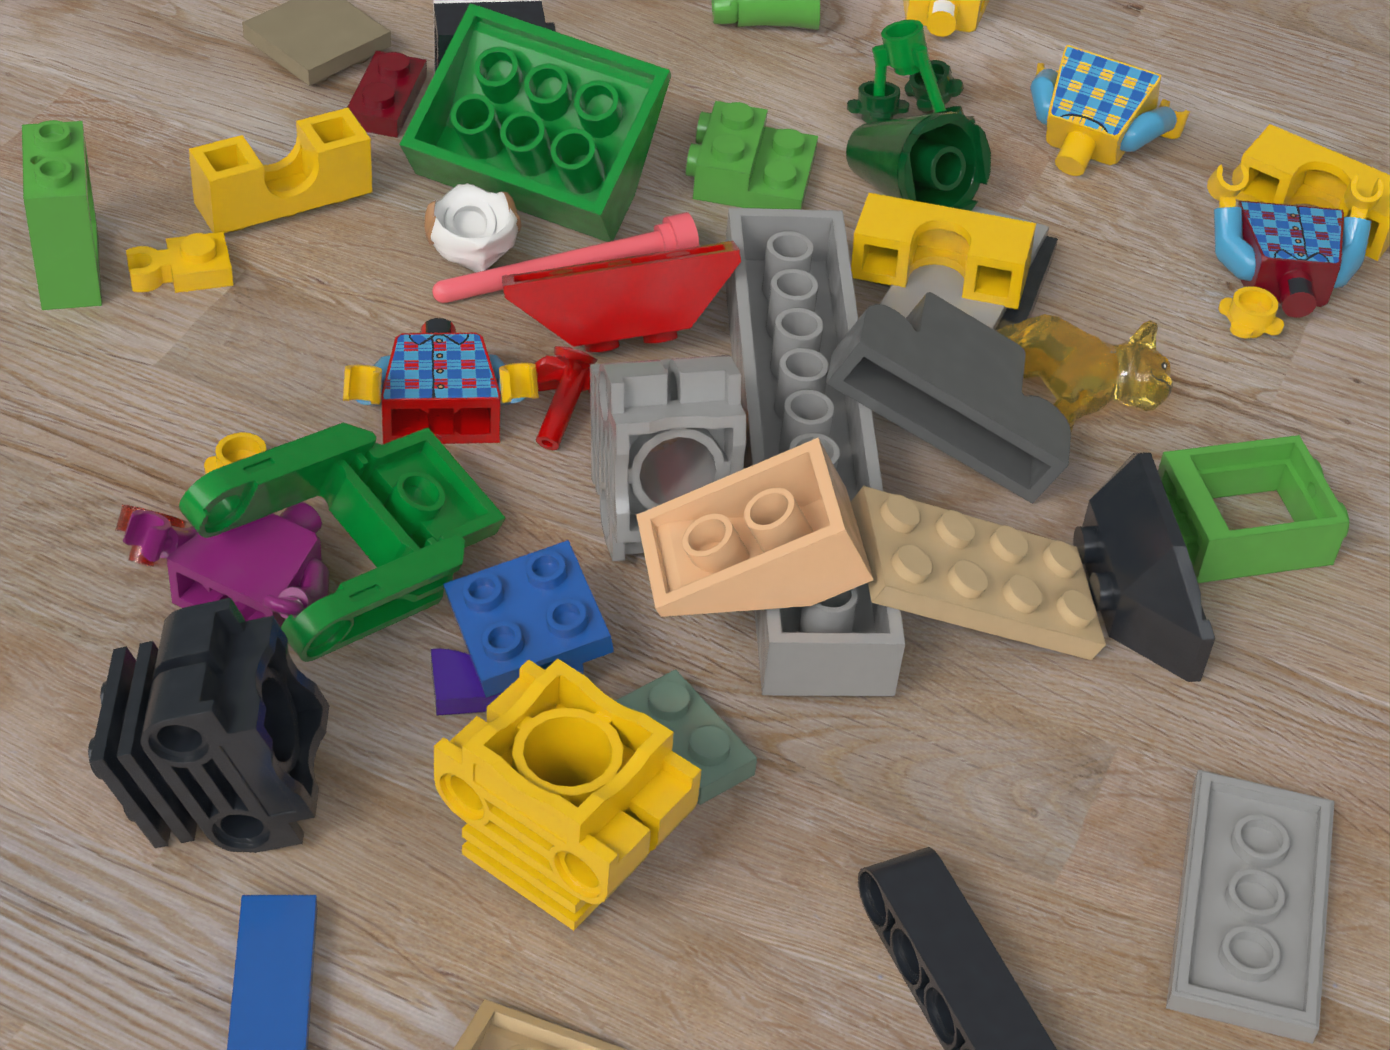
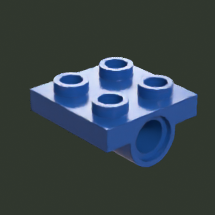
[443,540,614,698]

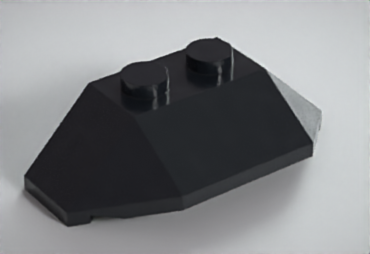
[1073,452,1215,682]

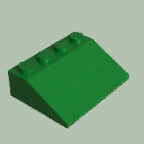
[399,3,671,242]

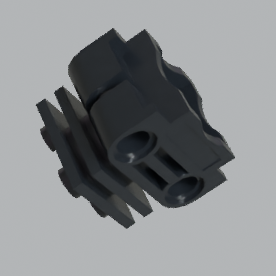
[88,598,330,853]

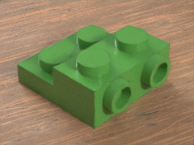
[686,101,818,210]

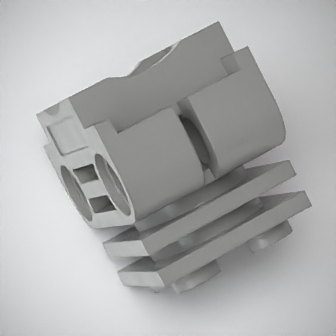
[590,355,746,561]

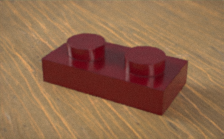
[347,51,427,138]

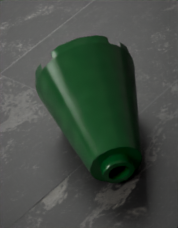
[846,111,991,211]

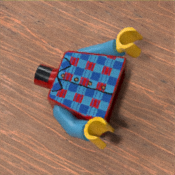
[343,318,539,444]

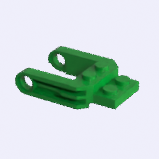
[179,422,506,662]

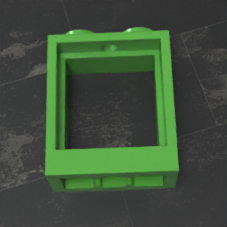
[22,120,102,310]
[1158,435,1350,583]

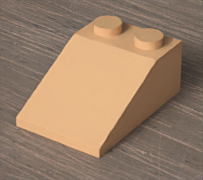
[636,438,874,617]

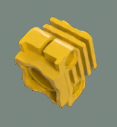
[434,659,702,931]

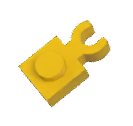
[126,232,233,293]

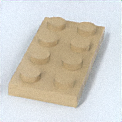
[851,486,1106,660]

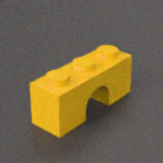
[189,107,372,233]
[1236,124,1390,261]
[851,193,1036,309]

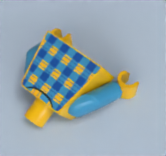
[1030,45,1190,176]

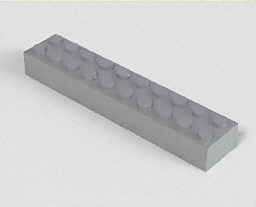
[725,208,905,696]

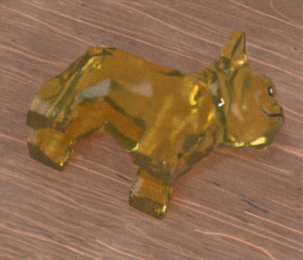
[996,314,1173,432]

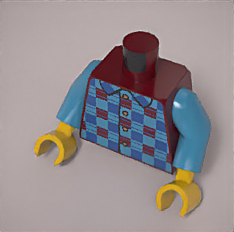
[1207,164,1384,318]

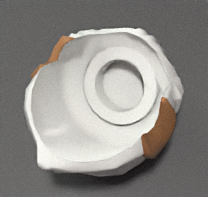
[424,183,522,272]

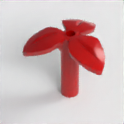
[534,346,598,450]

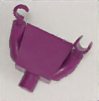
[123,502,330,627]

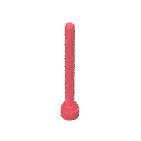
[432,212,699,303]

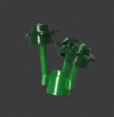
[847,20,975,124]

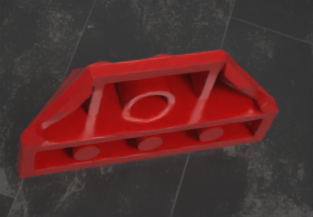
[502,241,741,352]

